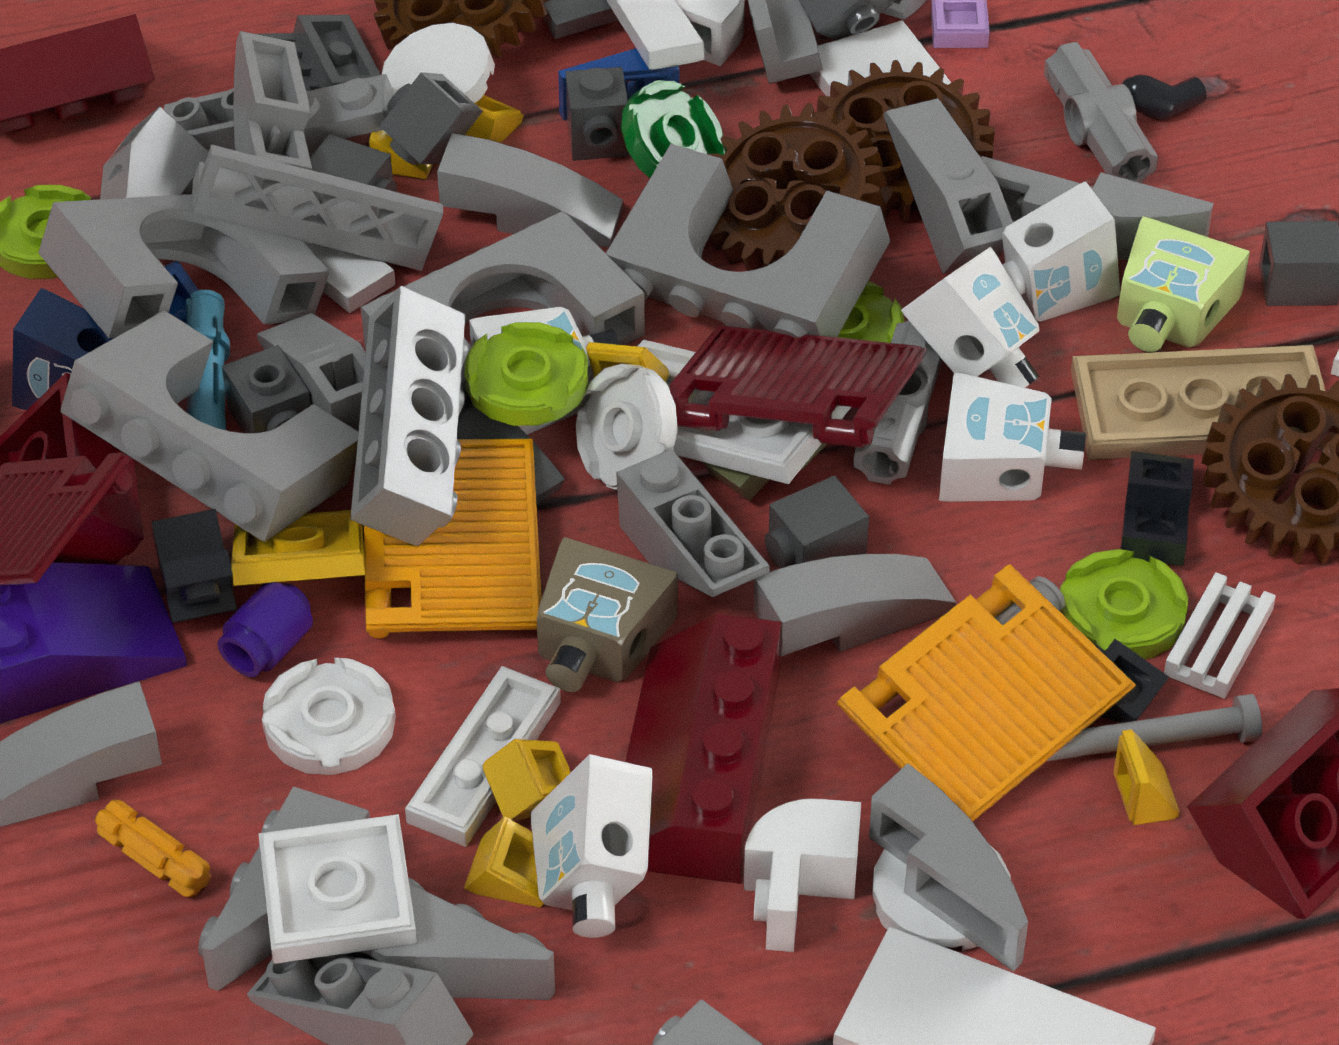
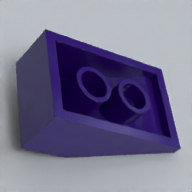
[0,562,187,724]

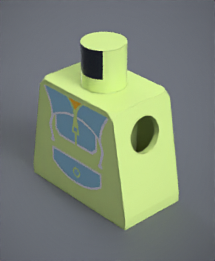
[1117,216,1250,352]

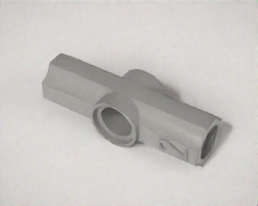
[1044,42,1158,183]
[854,320,943,485]

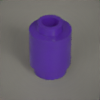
[217,582,313,677]

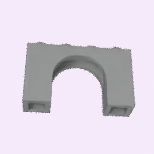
[606,143,890,338]
[38,194,330,338]
[361,211,645,413]
[60,310,358,542]

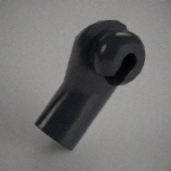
[1121,74,1207,120]

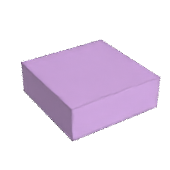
[931,0,990,48]

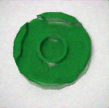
[621,80,725,178]

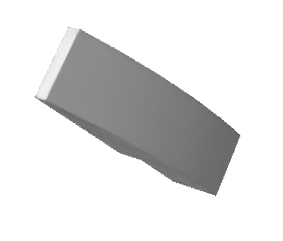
[233,31,312,170]
[437,133,623,247]
[753,554,956,656]
[0,681,162,827]
[869,763,1028,971]

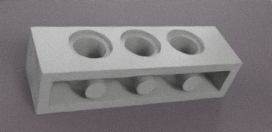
[350,286,468,547]

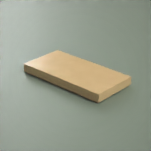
[1071,345,1337,460]

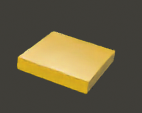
[231,510,365,586]

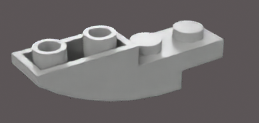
[164,74,394,158]
[981,156,1214,260]

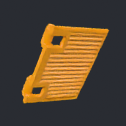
[364,439,542,639]
[837,564,1136,822]

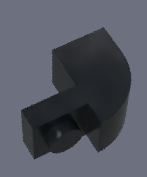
[151,509,237,623]

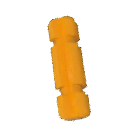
[95,800,212,898]

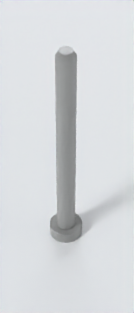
[1047,694,1262,761]

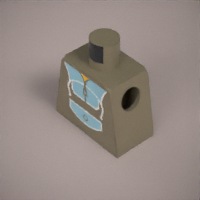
[537,537,678,692]

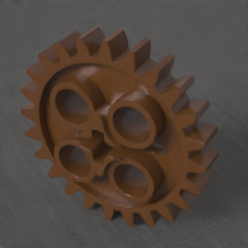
[374,0,551,58]
[815,60,995,222]
[708,103,887,271]
[1201,374,1339,564]

